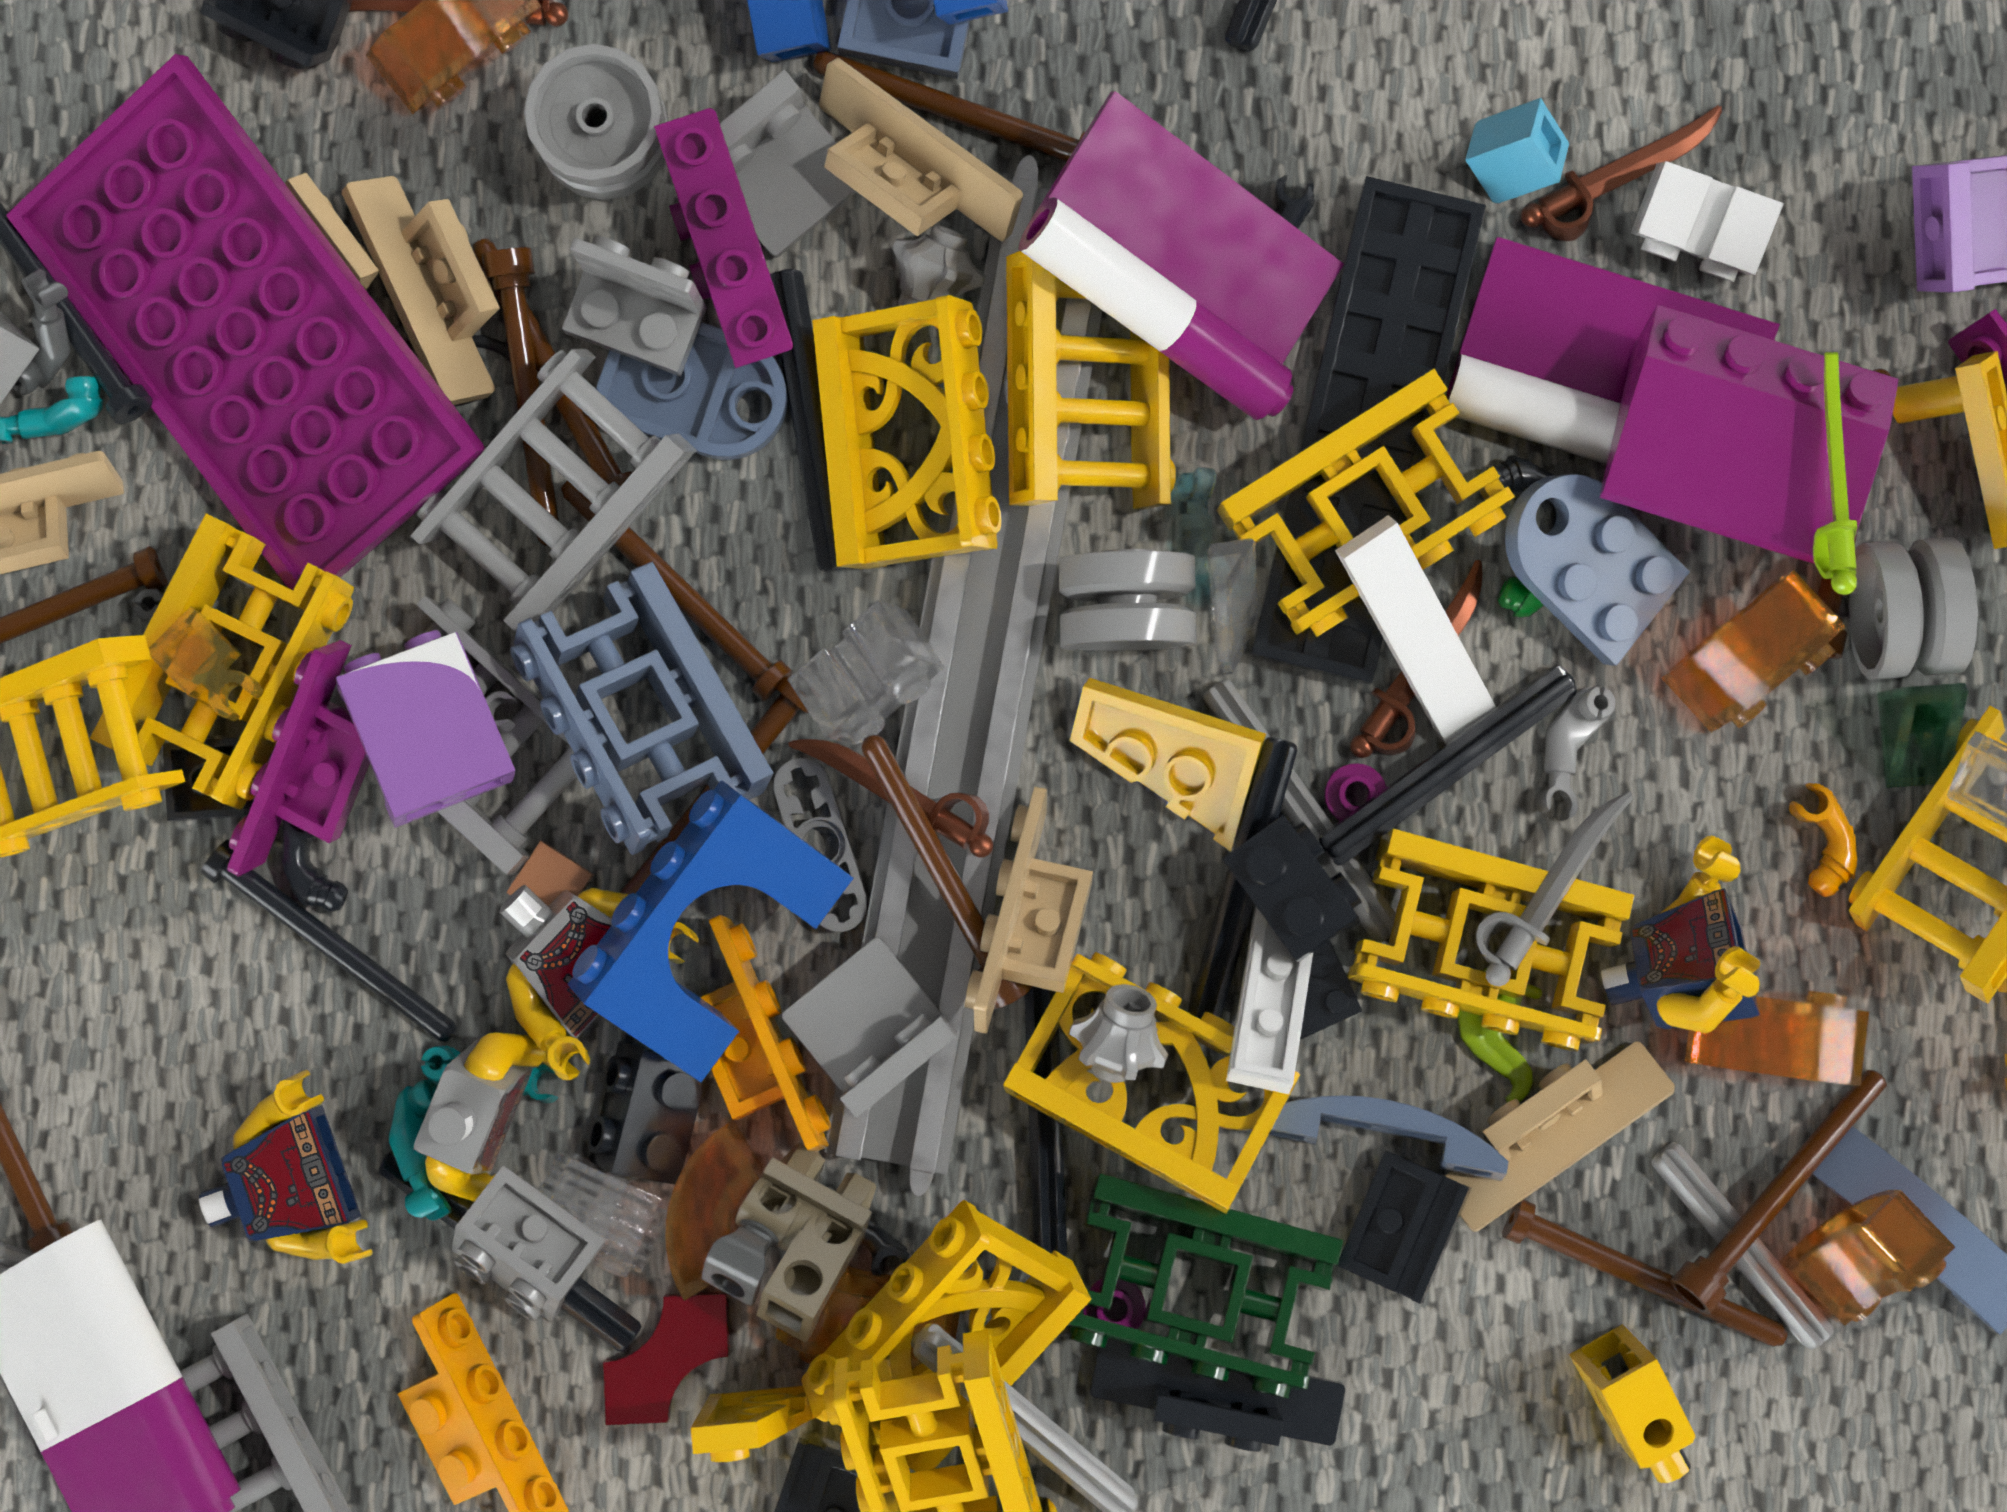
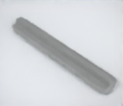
[1651,1142,1834,1350]

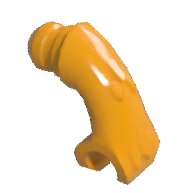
[1789,783,1858,897]

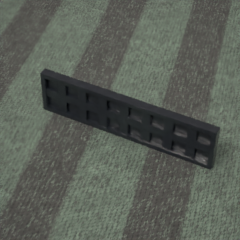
[1250,176,1486,685]

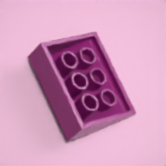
[1599,304,1899,564]

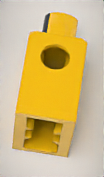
[1569,1324,1696,1483]

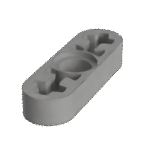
[773,758,868,932]

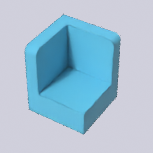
[1465,98,1569,203]

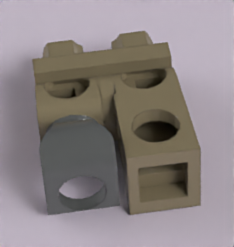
[701,1143,876,1343]

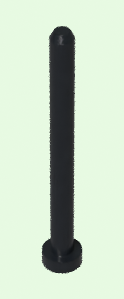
[0,202,153,424]
[201,839,457,1042]

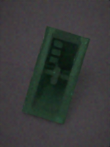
[1877,683,1969,788]

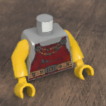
[499,885,698,1080]
[414,1032,588,1202]

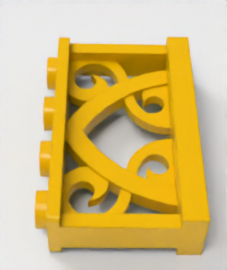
[812,295,1002,569]
[1003,952,1300,1214]
[801,1200,1091,1472]

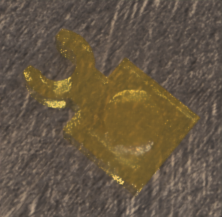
[149,607,263,722]

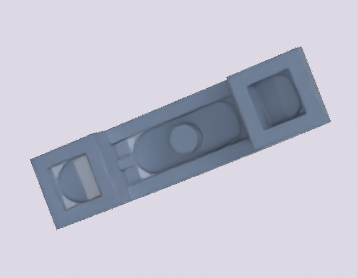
[1269,1095,1509,1181]
[1812,1126,2007,1335]

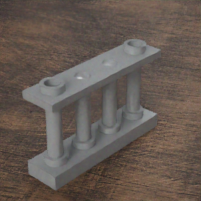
[410,349,697,632]
[330,595,577,875]
[180,1313,352,1512]

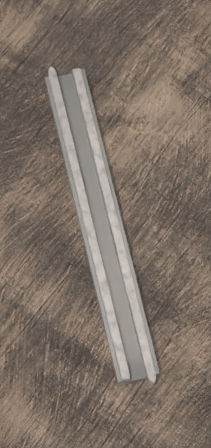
[824,155,1103,1196]

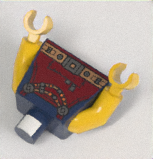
[1601,835,1760,1033]
[199,1070,373,1264]

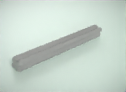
[1202,679,1396,943]
[911,1323,1138,1512]

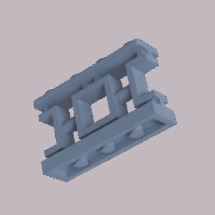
[510,561,774,856]

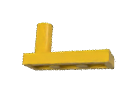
[1893,351,2007,549]

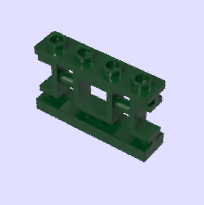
[1067,1173,1344,1399]

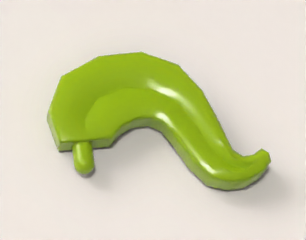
[1457,968,1542,1103]

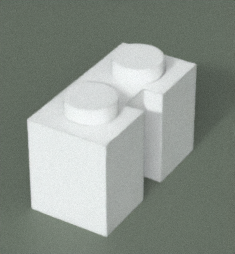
[1631,161,1784,282]

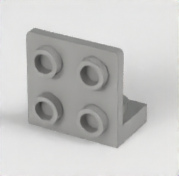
[720,69,857,258]
[562,235,707,377]
[782,937,957,1118]
[451,1165,606,1322]

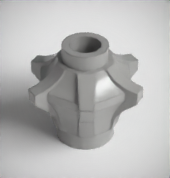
[892,225,986,306]
[1069,984,1168,1083]

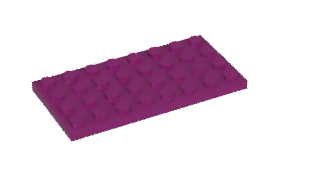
[6,54,486,590]

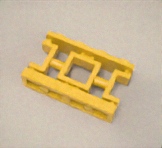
[1216,369,1515,637]
[90,514,354,810]
[1347,828,1635,1052]
[824,1329,1042,1512]

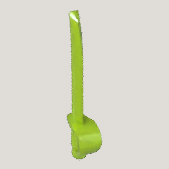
[1813,352,1857,595]

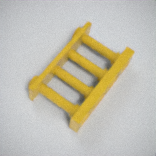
[1006,251,1176,509]
[0,635,185,858]
[1849,705,2007,1004]

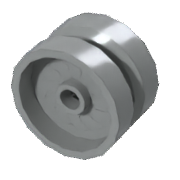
[524,44,669,201]
[1847,537,1978,680]
[1059,549,1197,651]

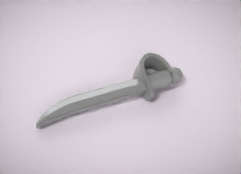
[1476,791,1633,987]

